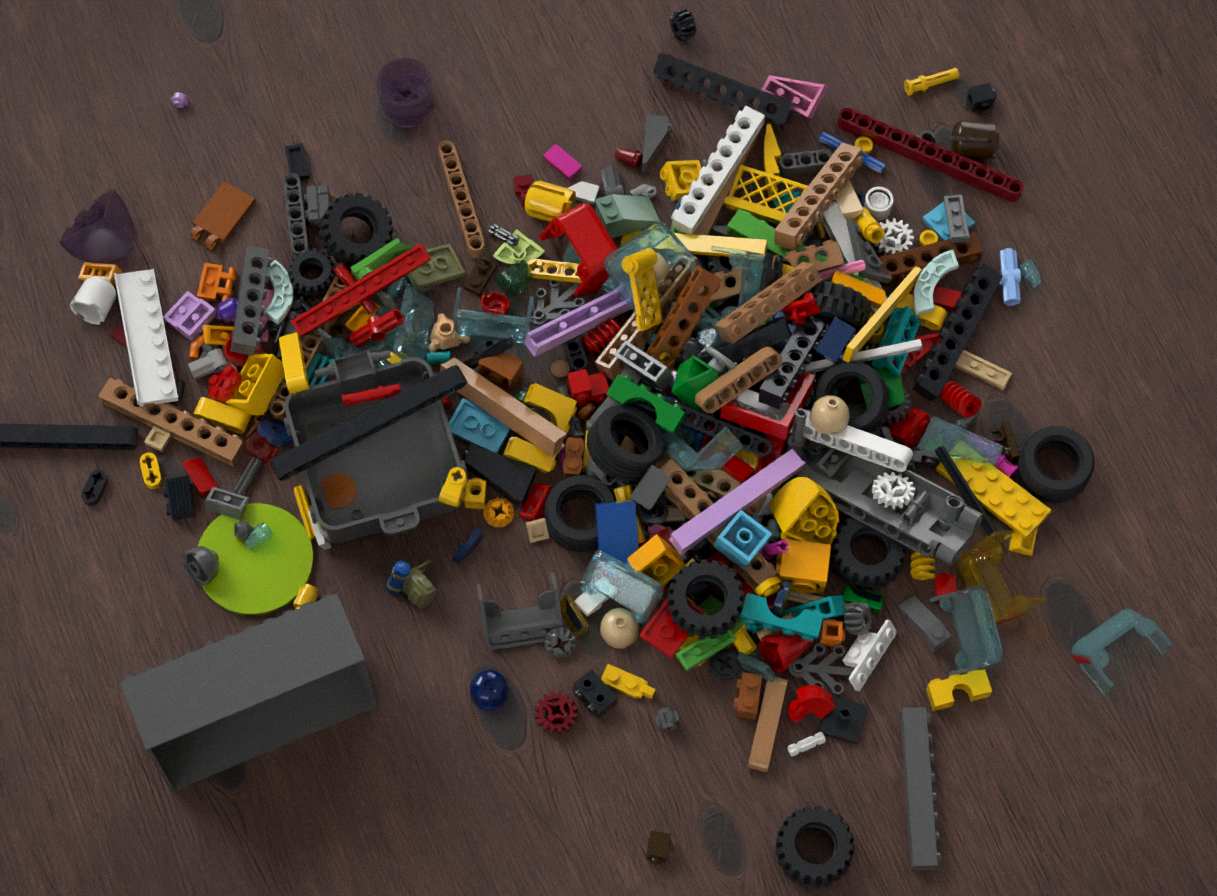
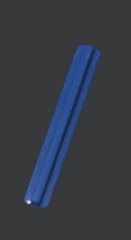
[819,132,885,173]

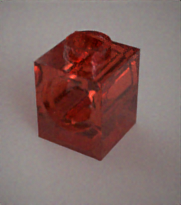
[245,432,277,465]

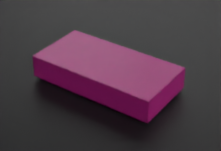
[543,144,582,181]

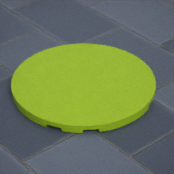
[198,503,314,616]

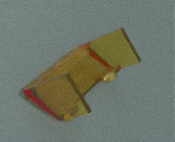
[956,531,1046,626]

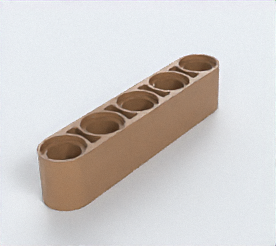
[695,347,783,413]
[747,675,788,772]

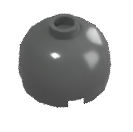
[181,546,219,586]

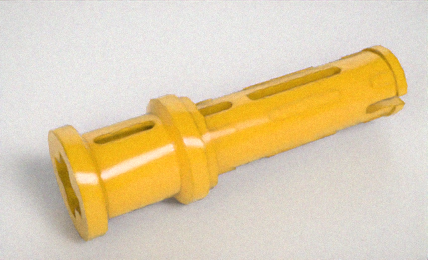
[904,67,959,96]

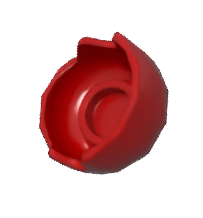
[481,292,510,319]

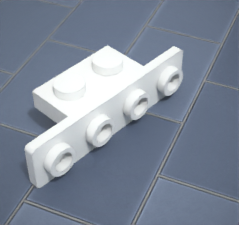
[842,620,897,691]

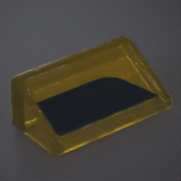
[560,593,588,638]

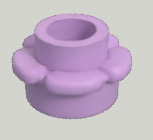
[171,92,188,108]

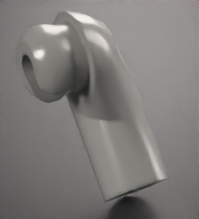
[628,184,657,198]

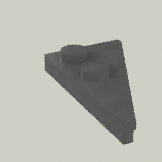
[847,219,892,283]

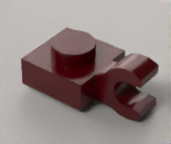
[513,175,533,206]

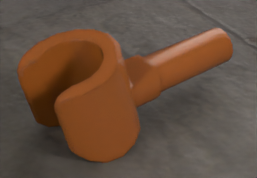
[244,415,261,439]

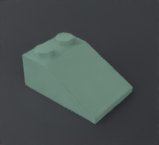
[595,194,661,238]

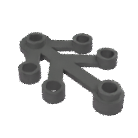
[530,280,585,327]
[788,643,855,696]

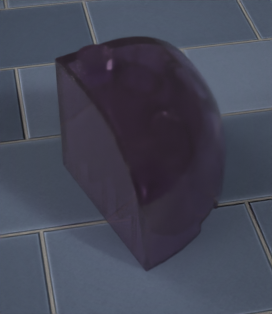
[59,188,135,263]

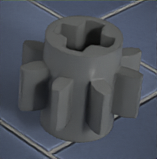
[655,707,680,731]

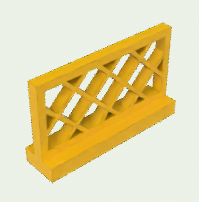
[724,165,808,225]

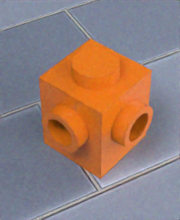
[820,619,845,647]

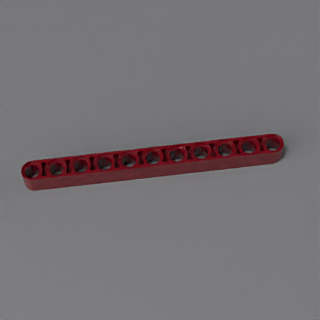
[837,107,1024,202]

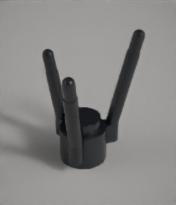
[257,319,287,356]

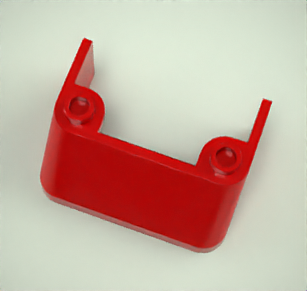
[539,203,621,297]

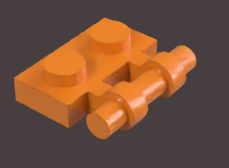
[197,263,237,302]

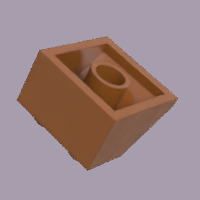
[478,353,524,395]

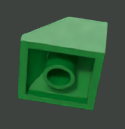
[860,367,906,409]

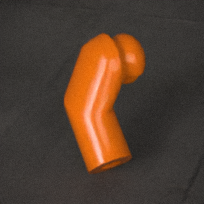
[189,334,205,360]

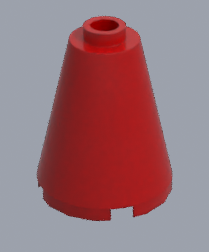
[759,631,814,673]

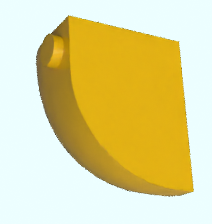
[768,477,839,545]

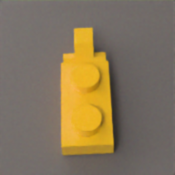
[601,664,656,699]

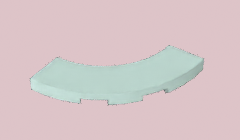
[913,250,959,315]
[264,260,293,325]

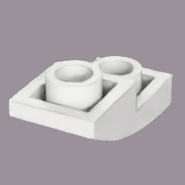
[574,577,618,616]

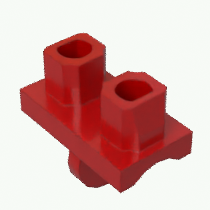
[781,293,820,325]

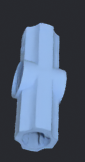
[999,248,1021,306]

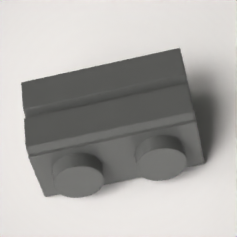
[303,185,331,228]

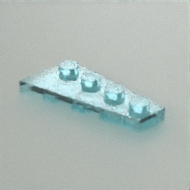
[917,416,1004,465]

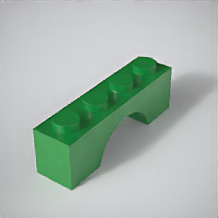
[606,374,687,435]

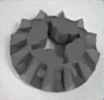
[545,627,576,659]

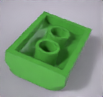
[351,238,413,281]

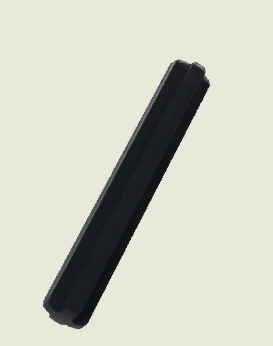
[463,337,514,370]

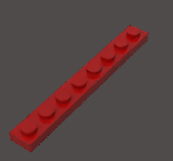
[291,243,431,338]

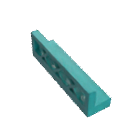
[872,306,921,377]

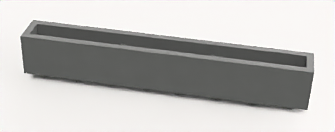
[900,707,941,870]

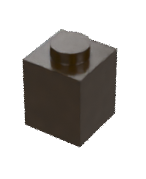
[646,830,671,864]

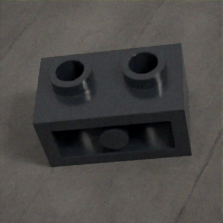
[573,669,617,718]

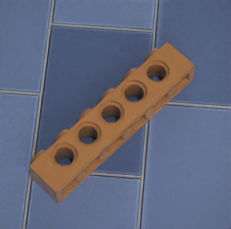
[715,262,822,344]

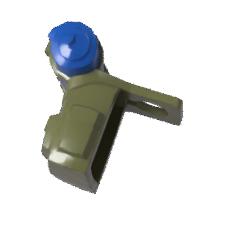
[386,559,436,609]

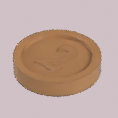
[551,360,570,379]

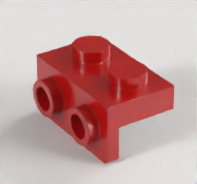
[889,406,932,449]

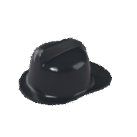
[637,491,668,527]

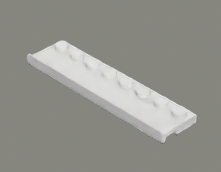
[114,269,178,407]

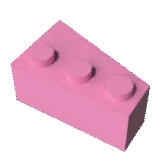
[762,75,829,118]

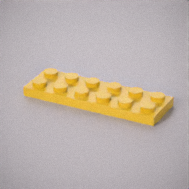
[936,441,1051,539]

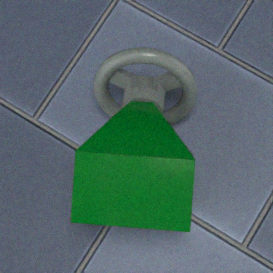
[671,346,737,413]

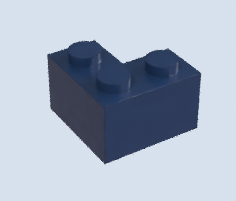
[816,317,857,364]

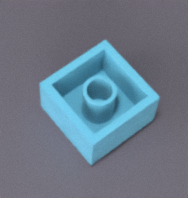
[713,510,772,570]

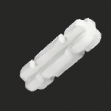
[787,732,826,756]

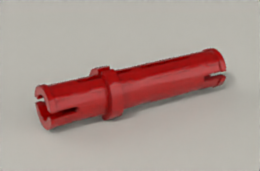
[334,263,378,315]
[342,383,401,407]

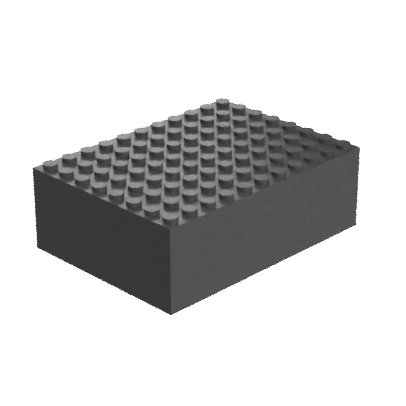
[120,593,377,792]

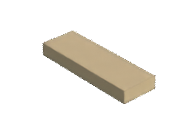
[954,350,1012,391]

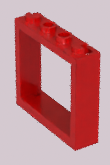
[719,355,815,440]

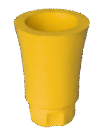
[847,207,885,243]

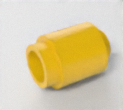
[293,584,318,610]

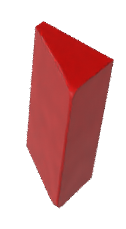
[182,457,219,498]
[519,483,552,521]

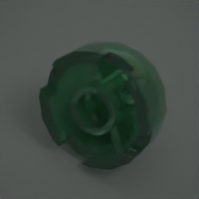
[494,259,532,294]

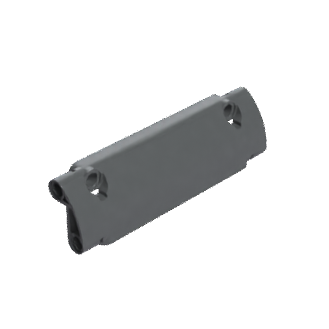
[782,432,983,566]

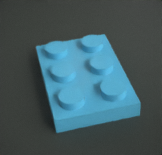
[448,398,511,454]

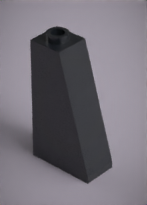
[463,445,536,508]

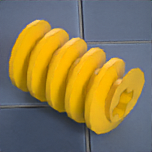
[910,549,935,580]

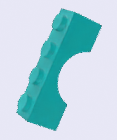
[740,593,824,641]

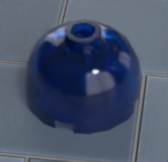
[469,669,509,710]

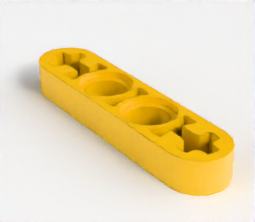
[526,259,582,283]

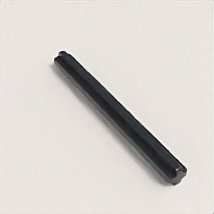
[935,446,1004,547]

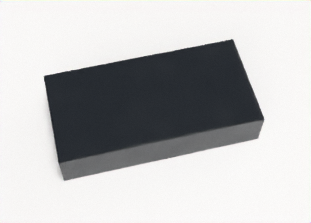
[285,143,310,180]

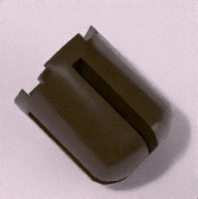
[951,121,999,159]

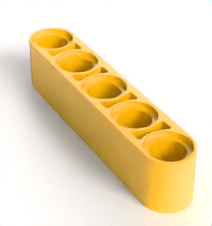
[279,332,309,395]

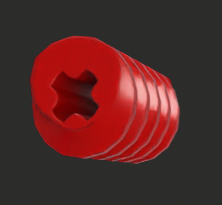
[582,318,621,357]
[941,381,981,418]

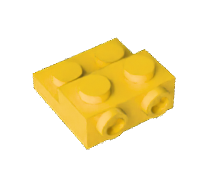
[660,160,707,201]

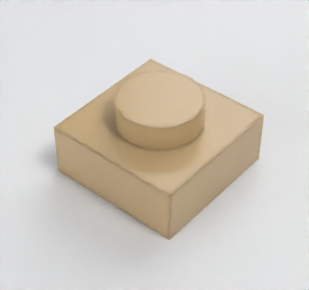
[144,426,172,452]
[526,518,549,543]

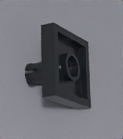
[819,695,868,745]

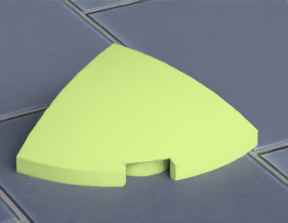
[493,229,545,265]

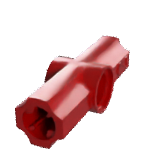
[350,308,404,348]

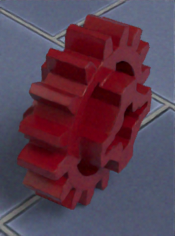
[535,691,578,735]

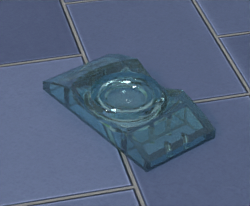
[393,284,435,360]

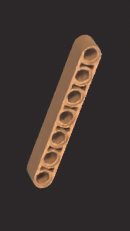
[439,141,485,259]

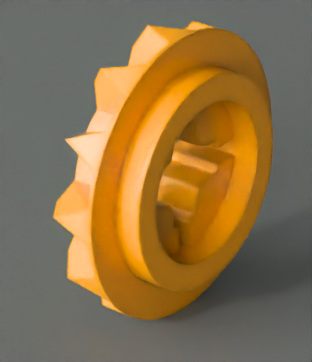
[483,497,514,527]

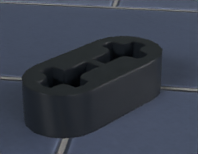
[81,469,108,506]

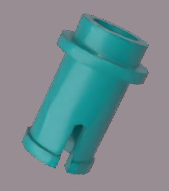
[427,351,450,366]

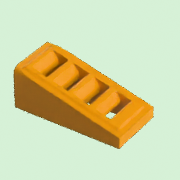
[79,262,122,287]

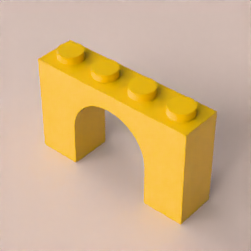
[503,383,577,473]

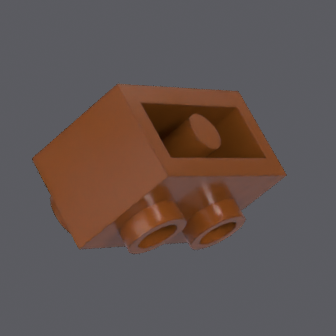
[733,672,762,720]

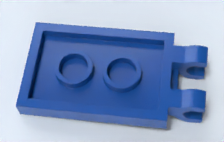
[595,500,638,577]

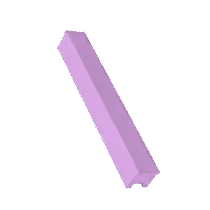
[524,282,646,357]
[669,448,805,555]

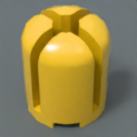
[525,181,576,222]

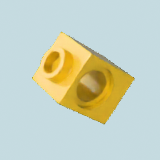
[465,478,487,509]

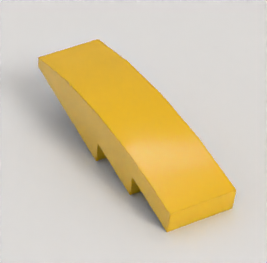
[763,124,781,197]

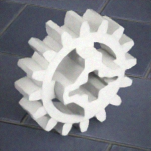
[874,218,914,256]
[872,472,915,509]

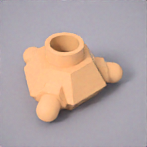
[428,313,470,352]

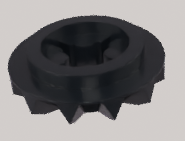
[709,649,741,680]

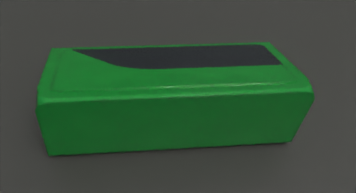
[843,585,884,614]

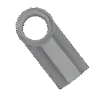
[188,348,229,380]

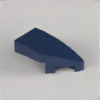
[452,528,483,563]

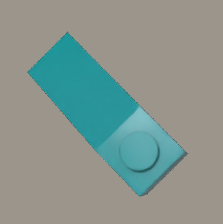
[782,595,845,621]

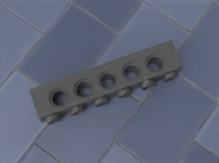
[230,245,272,355]

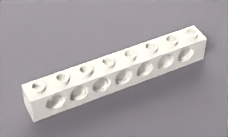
[671,106,765,234]

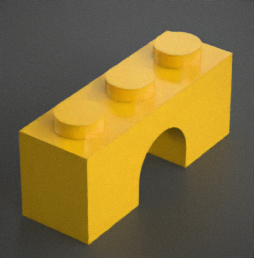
[926,668,992,711]

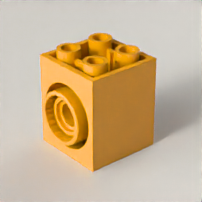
[776,539,831,594]

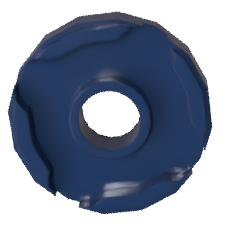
[257,418,293,447]

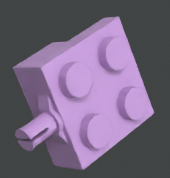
[163,291,217,342]

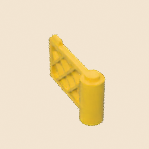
[622,248,663,331]

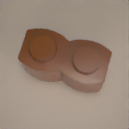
[563,437,584,479]

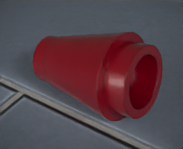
[614,147,643,168]

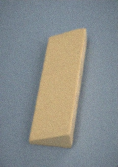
[836,179,864,221]

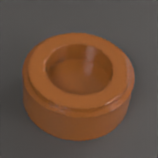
[577,403,596,421]

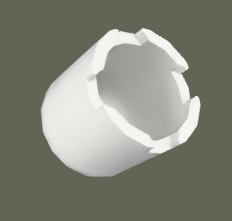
[70,277,116,325]

